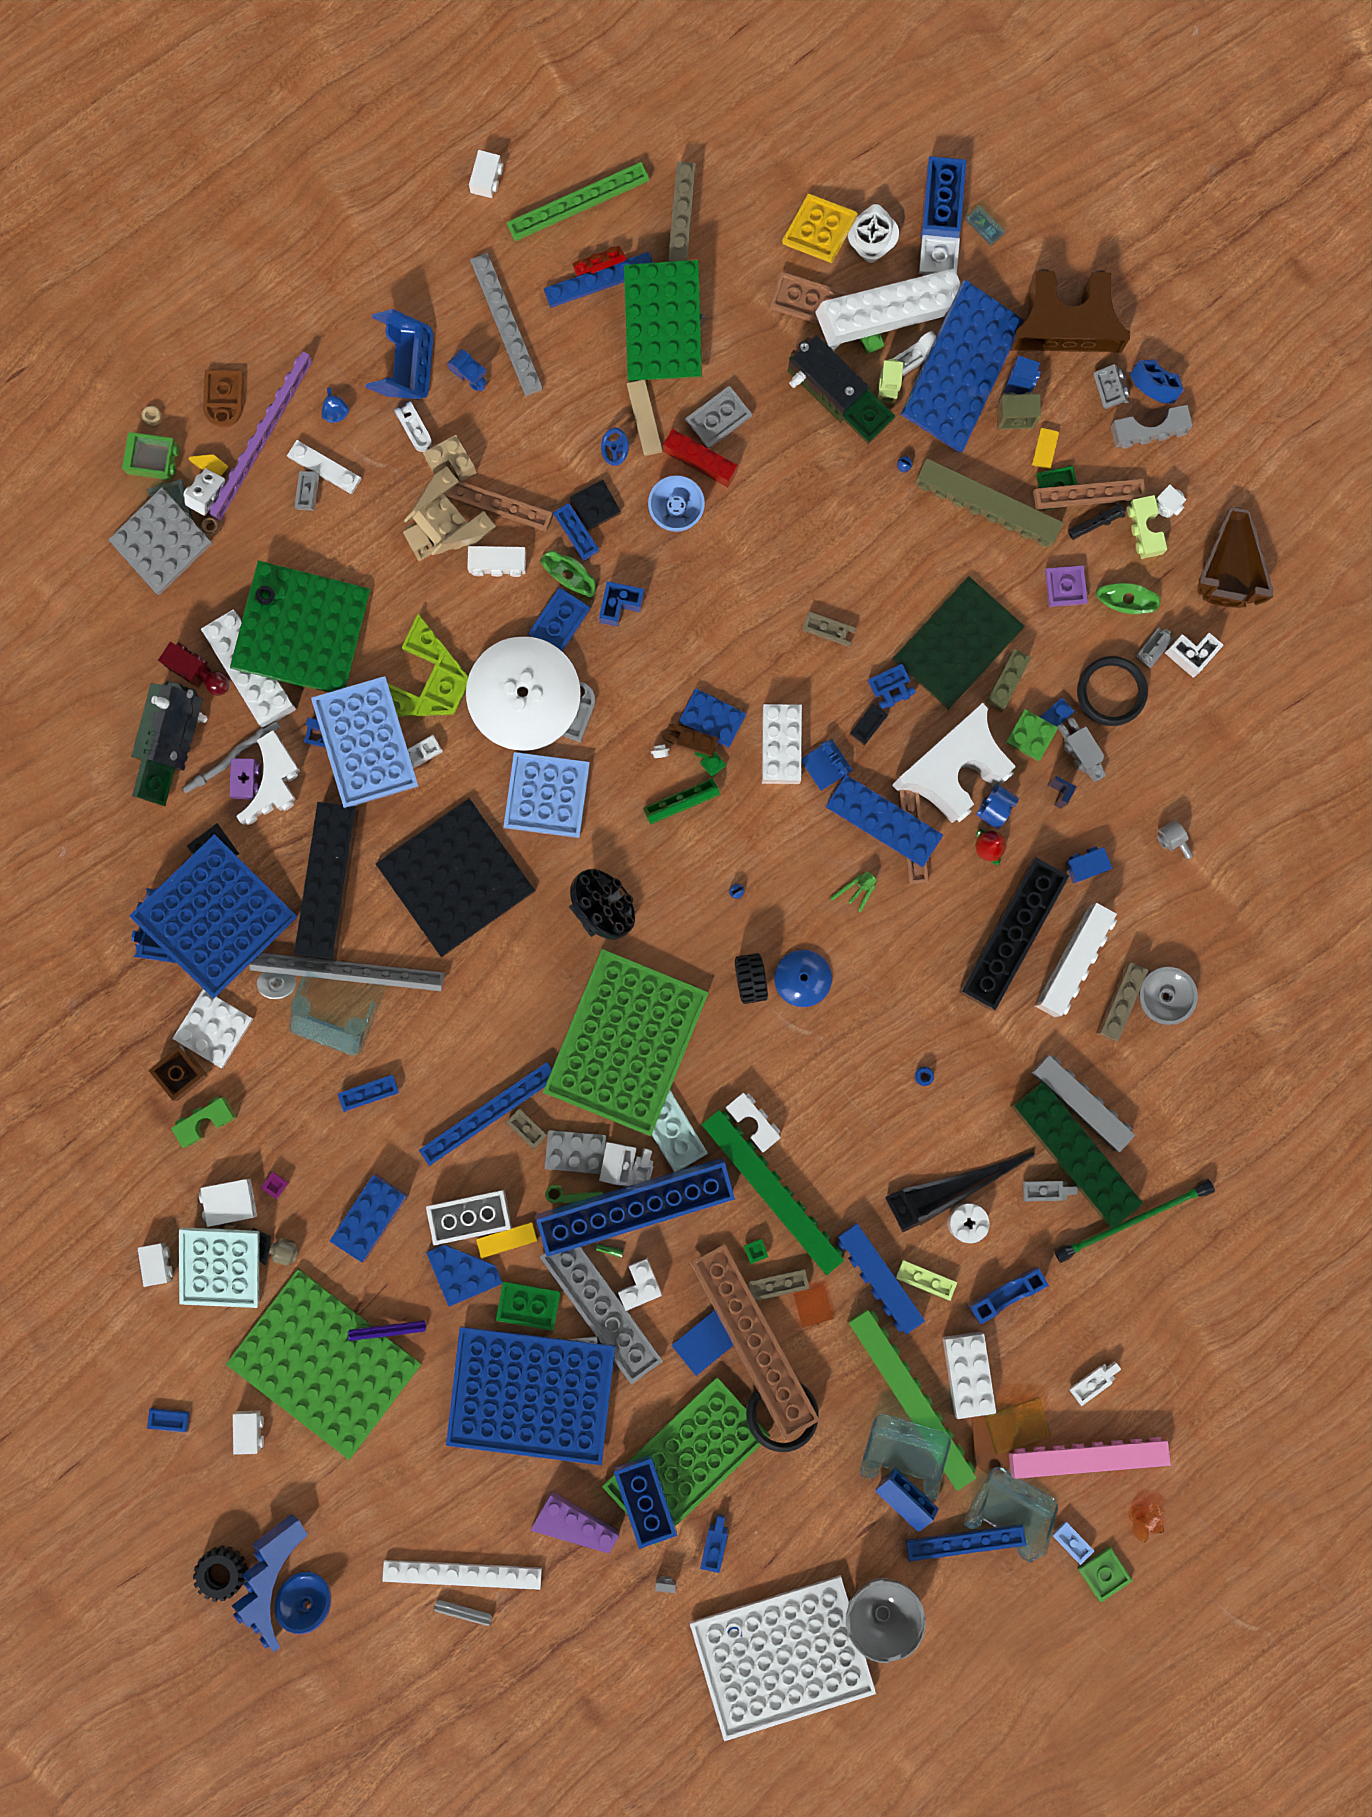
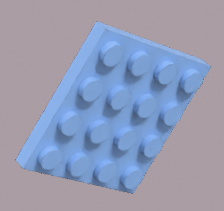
[503,752,590,838]

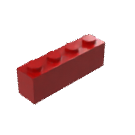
[663,429,738,488]

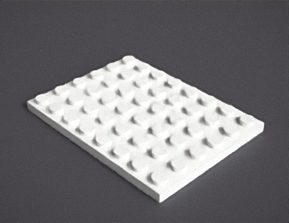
[690,1575,876,1741]

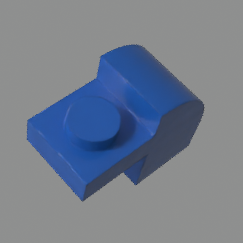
[447,349,487,386]

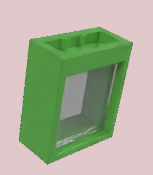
[122,432,179,480]

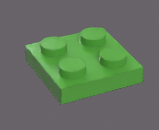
[1006,709,1058,762]

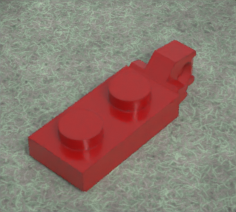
[572,246,626,276]

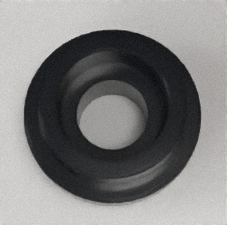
[255,586,275,605]

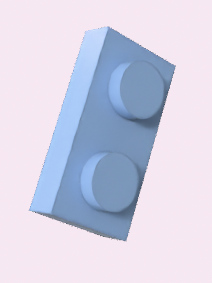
[1051,1521,1094,1565]

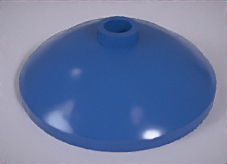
[774,950,832,1007]
[275,1572,331,1634]

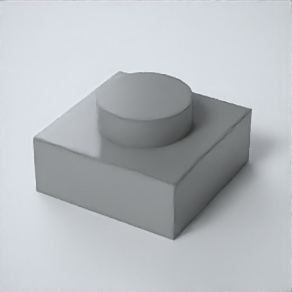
[655,1576,676,1593]

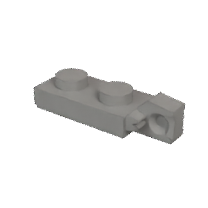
[1023,1181,1078,1202]

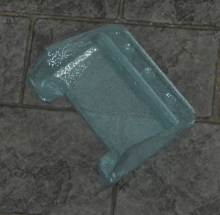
[860,1414,951,1500]
[963,1467,1058,1563]

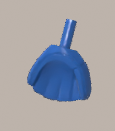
[322,388,349,423]

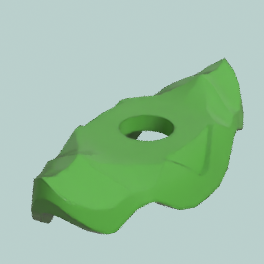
[540,550,596,597]
[1096,583,1161,614]

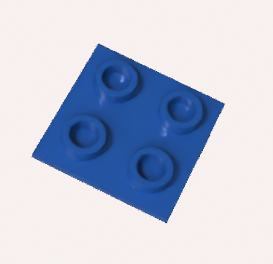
[801,739,853,791]

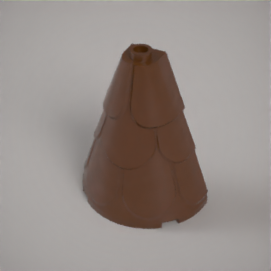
[1198,507,1273,608]

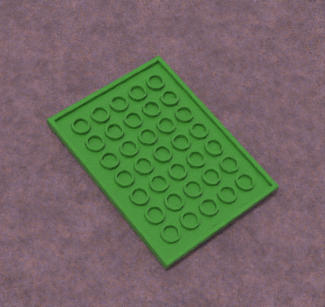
[543,949,709,1136]
[226,1269,422,1460]

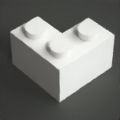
[1165,633,1223,678]
[618,1258,662,1311]

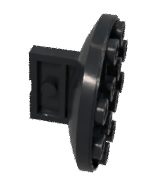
[569,869,635,940]

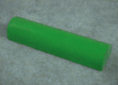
[643,778,720,825]

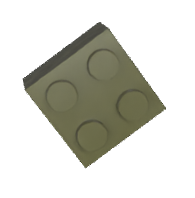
[996,392,1041,430]

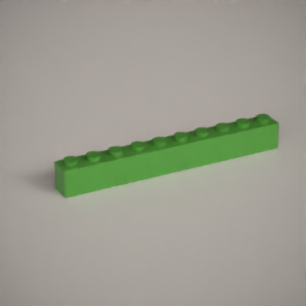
[848,1308,976,1491]

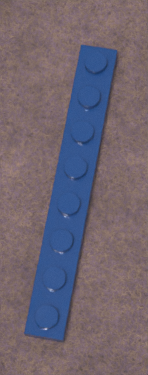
[419,1062,552,1166]

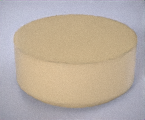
[142,406,162,426]

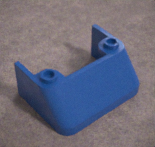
[365,309,434,399]

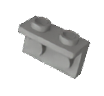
[1093,364,1130,409]

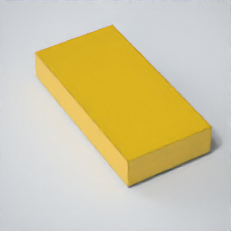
[1032,428,1059,469]

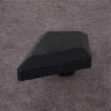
[252,1228,271,1265]

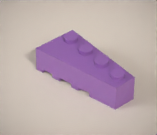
[531,1491,620,1553]

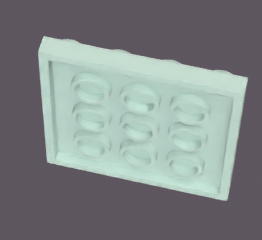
[179,1227,259,1308]

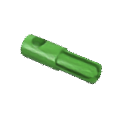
[596,1244,624,1258]

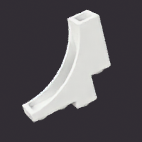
[236,731,301,825]

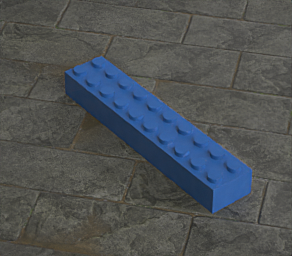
[535,1158,735,1257]

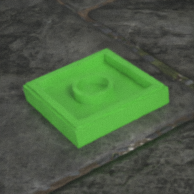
[1077,1546,1133,1603]

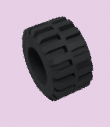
[734,953,768,1004]
[193,1546,247,1602]

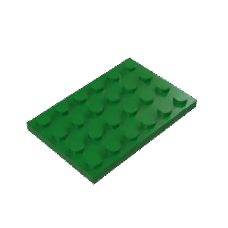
[624,260,703,381]

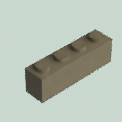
[1096,962,1148,1041]

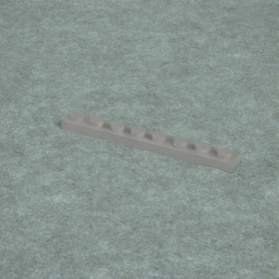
[470,253,543,397]

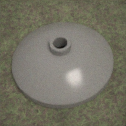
[1139,967,1198,1025]

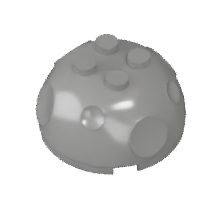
[846,1578,926,1663]

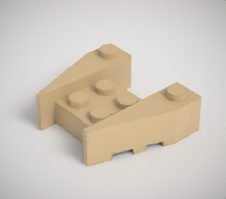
[404,466,496,555]

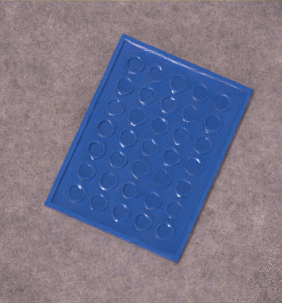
[446,1326,616,1465]

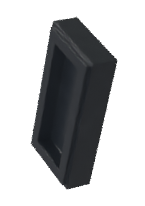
[850,704,888,746]

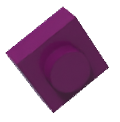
[261,1172,289,1199]

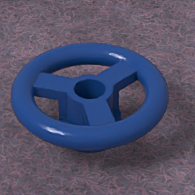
[601,427,629,466]

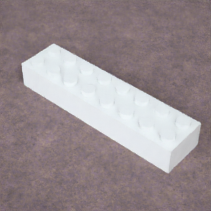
[815,268,961,346]

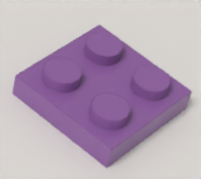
[1045,565,1088,607]

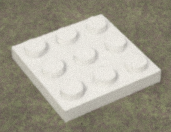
[172,989,253,1068]

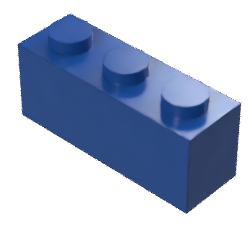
[1003,355,1041,395]
[875,1468,939,1532]

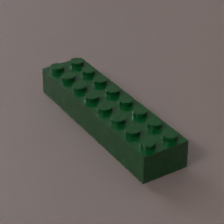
[1010,1081,1144,1228]

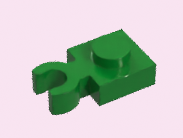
[694,752,727,778]

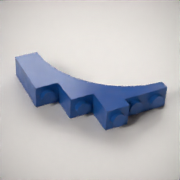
[232,1514,308,1652]

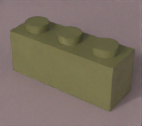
[985,649,1031,712]

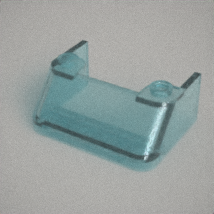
[289,976,380,1055]

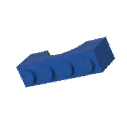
[968,1267,1049,1324]

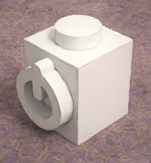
[1156,485,1186,518]

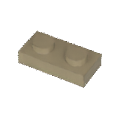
[506,1108,547,1149]

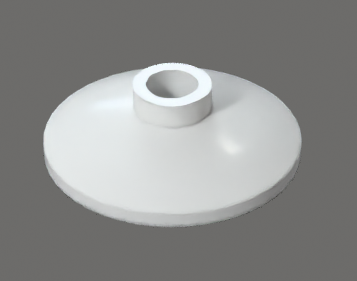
[257,972,296,999]

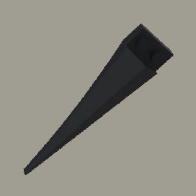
[885,1153,1034,1233]

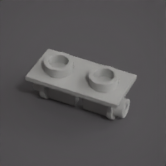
[1136,627,1173,668]

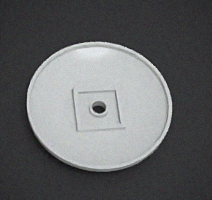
[466,636,581,751]

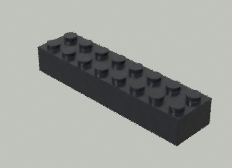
[294,802,359,961]
[959,857,1069,1011]

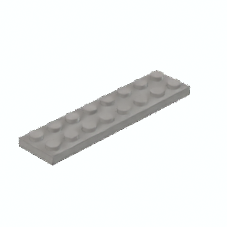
[540,1247,663,1385]

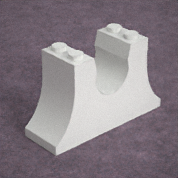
[892,703,1016,823]

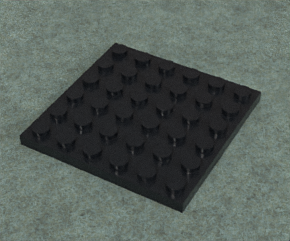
[376,798,536,957]

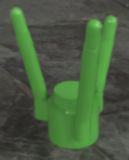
[830,871,877,912]

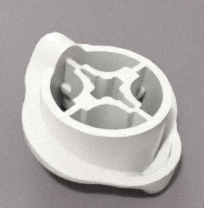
[848,204,899,263]

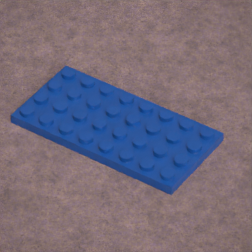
[900,280,1024,453]

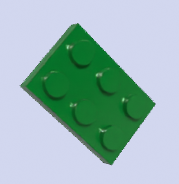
[496,1281,561,1331]

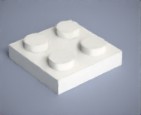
[919,235,960,275]

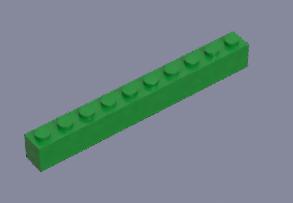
[701,1110,844,1276]

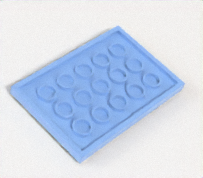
[311,676,419,808]

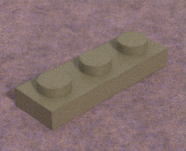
[748,1269,809,1301]

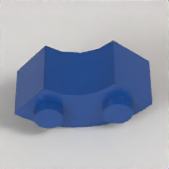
[1130,359,1184,403]

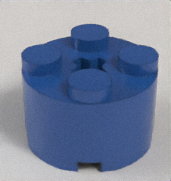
[976,784,1019,829]

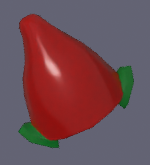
[975,829,1007,865]

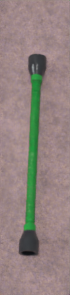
[1054,1178,1215,1264]

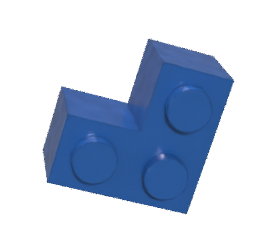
[599,581,645,627]

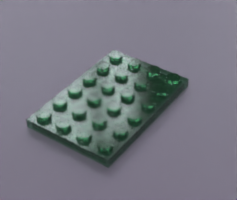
[892,576,1025,710]

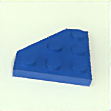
[426,1245,503,1307]

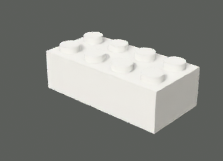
[762,704,802,784]
[426,1189,512,1246]
[942,1331,996,1419]

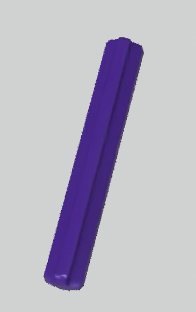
[348,1320,426,1341]

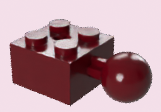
[157,641,230,696]

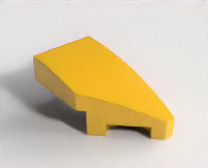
[188,454,229,476]

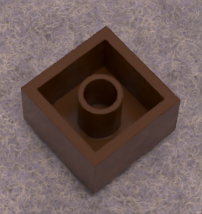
[148,1046,208,1101]

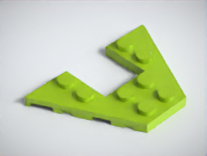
[388,614,468,717]

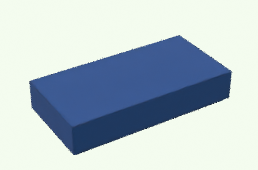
[147,1408,190,1433]

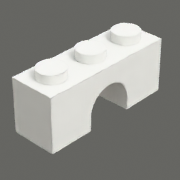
[725,1093,781,1152]

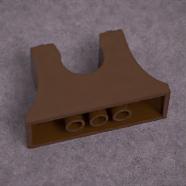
[1010,269,1130,353]

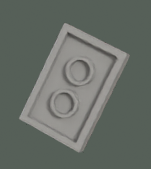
[685,385,753,449]
[545,1130,606,1174]

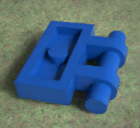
[867,664,916,710]

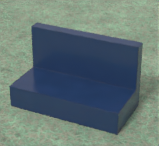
[1048,776,1077,809]

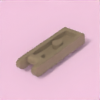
[802,612,857,647]

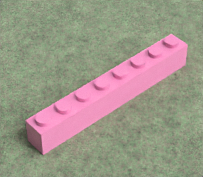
[1009,1437,1171,1479]

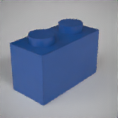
[1065,846,1112,884]

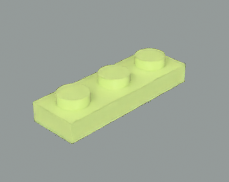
[895,1260,957,1301]

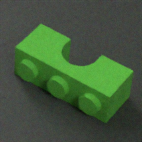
[171,1096,237,1148]

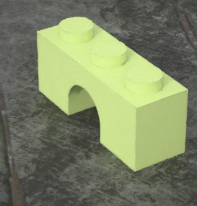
[877,359,903,404]
[1127,495,1167,559]

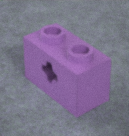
[229,759,261,800]

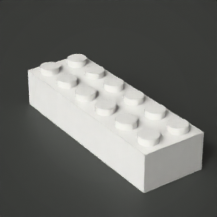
[201,609,296,728]
[1035,903,1117,1017]

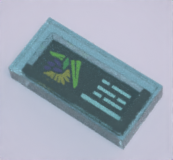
[966,205,1005,246]

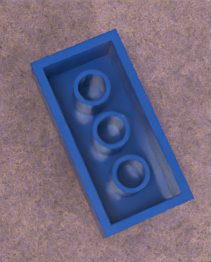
[920,156,966,238]
[330,1174,409,1263]
[614,1454,677,1549]

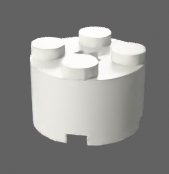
[947,1203,989,1243]

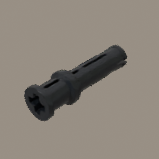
[1068,502,1125,540]

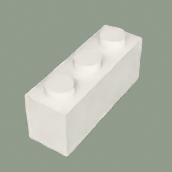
[467,546,526,577]

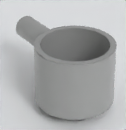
[1157,820,1193,859]

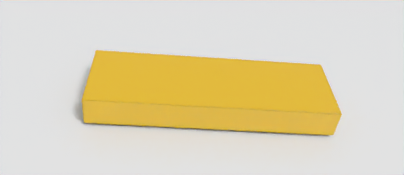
[476,1222,538,1258]

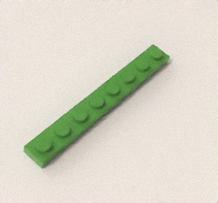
[506,162,649,242]

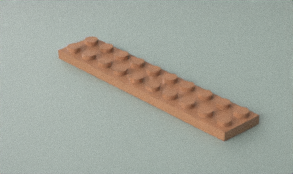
[690,1244,820,1440]

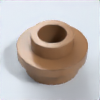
[201,517,220,536]

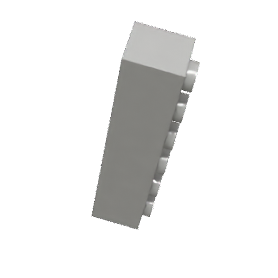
[1030,1055,1135,1152]

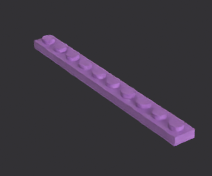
[210,352,313,521]

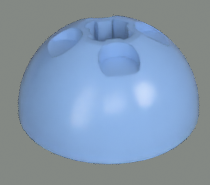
[648,476,705,532]

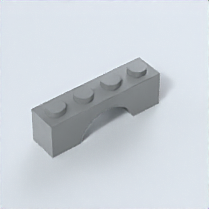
[1110,405,1193,449]

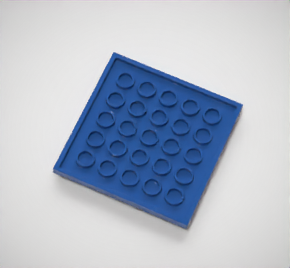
[129,834,297,999]

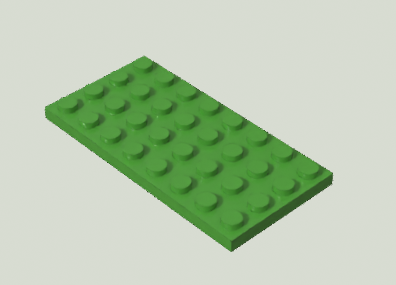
[602,1376,771,1545]

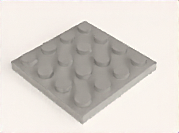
[109,487,213,595]

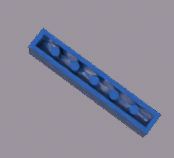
[837,1223,925,1335]

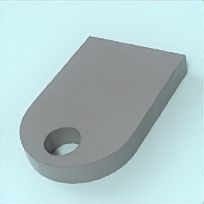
[562,682,595,743]

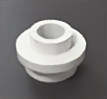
[651,745,670,758]

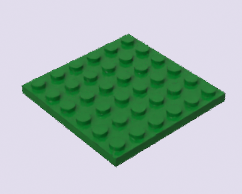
[230,560,370,693]

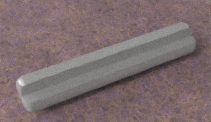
[434,1600,492,1626]

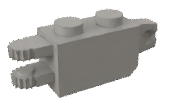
[1058,718,1106,782]

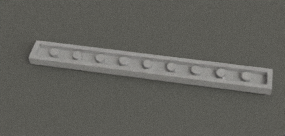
[250,953,445,991]

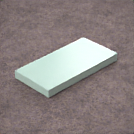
[652,1090,708,1172]

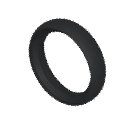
[1077,656,1148,726]
[746,1382,819,1452]

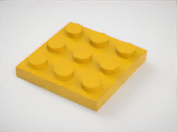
[782,194,858,263]

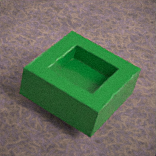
[743,1238,769,1264]

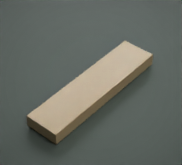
[627,380,662,456]

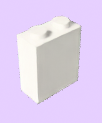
[199,1178,257,1227]

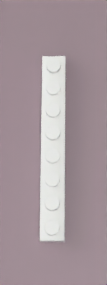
[382,1560,542,1590]

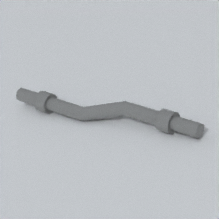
[182,721,281,794]

